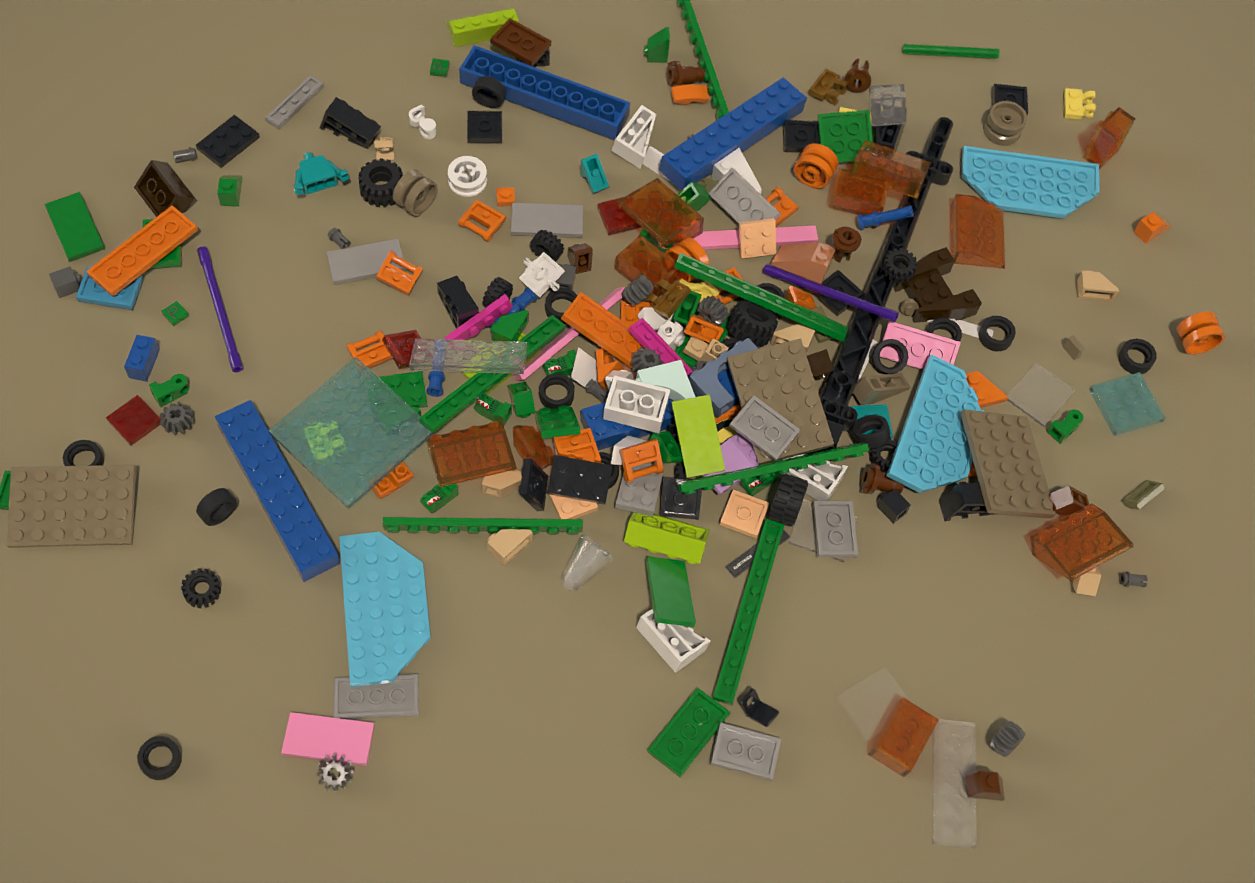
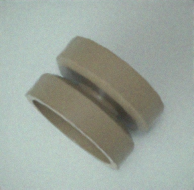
[984,101,1027,145]
[393,169,438,216]

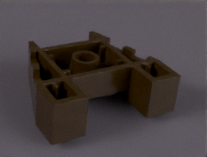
[894,247,982,323]

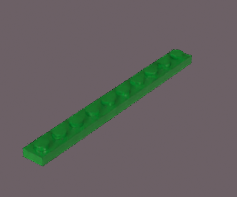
[677,0,729,120]
[674,253,848,342]
[419,315,566,434]
[676,443,869,495]
[383,517,583,535]
[713,519,784,705]

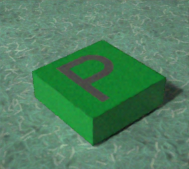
[430,58,450,77]
[161,301,189,326]

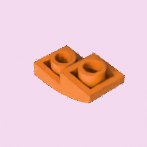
[671,85,709,105]
[369,462,414,499]

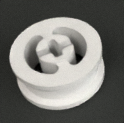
[448,156,487,197]

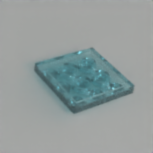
[1089,372,1165,436]

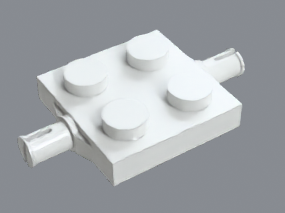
[519,252,565,298]

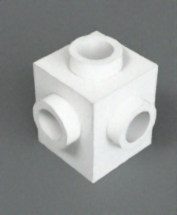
[657,320,685,351]

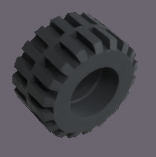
[358,159,403,207]
[727,300,778,347]
[769,473,808,527]

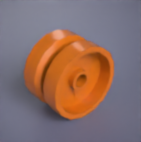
[794,144,839,189]
[665,237,710,283]
[1176,312,1225,355]

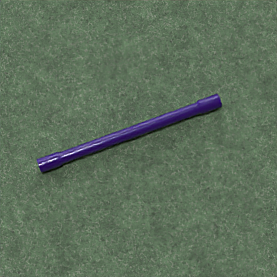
[197,246,243,373]
[763,264,899,323]

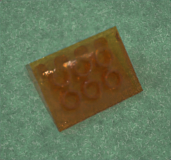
[850,140,931,198]
[616,178,704,245]
[951,194,1005,269]
[426,421,517,487]
[1030,503,1134,581]

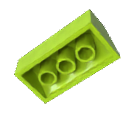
[446,8,519,47]
[624,512,710,564]

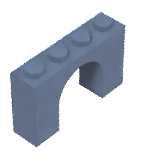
[689,338,758,418]

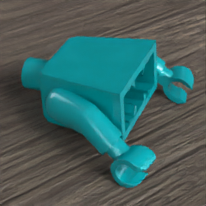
[294,152,350,195]

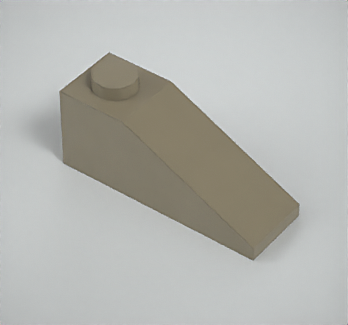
[853,373,911,405]

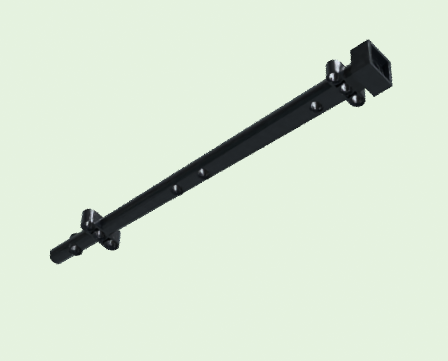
[806,117,953,463]

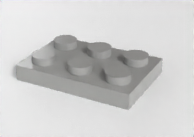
[730,395,800,461]
[615,463,665,516]
[813,501,858,558]
[710,723,781,781]

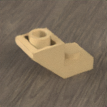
[683,336,729,362]

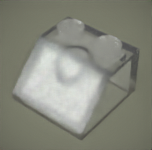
[869,84,906,126]

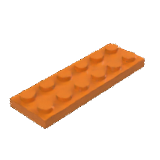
[86,205,198,297]
[561,292,645,369]

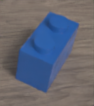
[124,335,160,382]

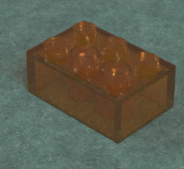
[1083,107,1136,170]
[829,168,890,215]
[615,235,680,297]
[868,697,939,777]

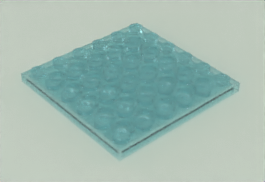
[268,357,433,509]

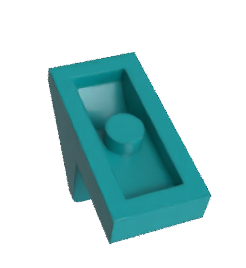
[581,153,610,193]

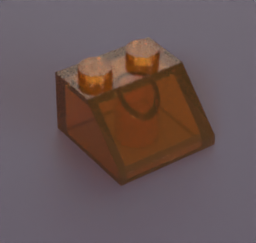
[513,425,554,470]

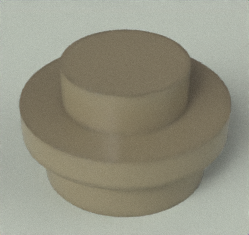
[900,299,919,315]

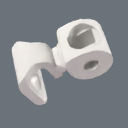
[409,105,436,139]

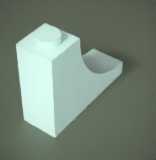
[634,360,695,401]

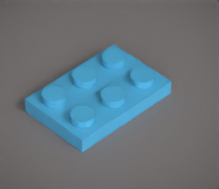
[76,266,143,310]

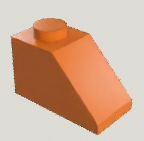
[1134,212,1171,244]

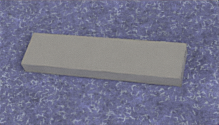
[265,75,324,130]

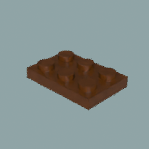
[490,18,552,66]

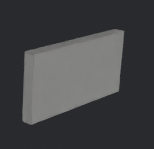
[708,168,782,223]
[511,203,583,238]
[327,239,406,285]
[334,674,419,720]

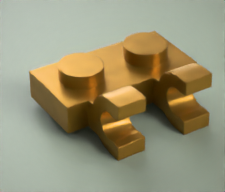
[808,69,848,106]
[647,279,691,318]

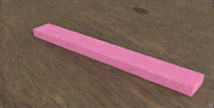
[676,225,818,250]
[512,287,625,381]

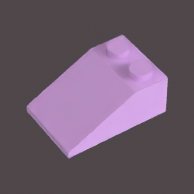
[703,433,758,495]

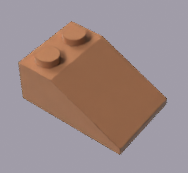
[771,242,836,284]

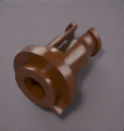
[844,58,872,93]
[667,61,705,87]
[832,226,861,263]
[861,463,904,494]

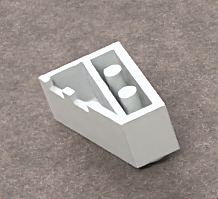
[611,105,656,169]
[711,148,762,194]
[778,455,848,501]
[636,608,711,673]

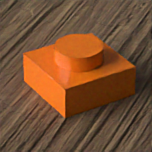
[496,187,515,207]

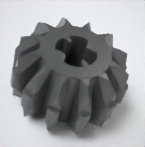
[622,275,654,306]
[697,295,729,326]
[630,347,663,372]
[160,402,194,435]
[990,721,1025,757]
[316,754,354,792]

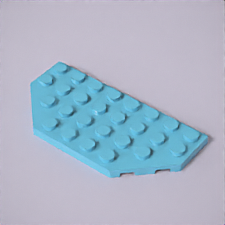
[961,146,1100,219]
[886,354,985,493]
[339,532,431,687]

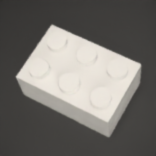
[603,375,670,433]

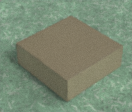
[1063,335,1085,361]

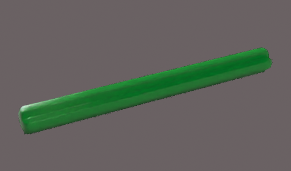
[902,44,1000,59]

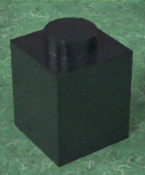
[877,489,911,524]

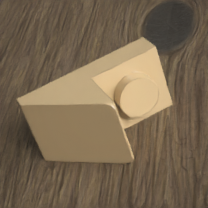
[375,137,394,160]

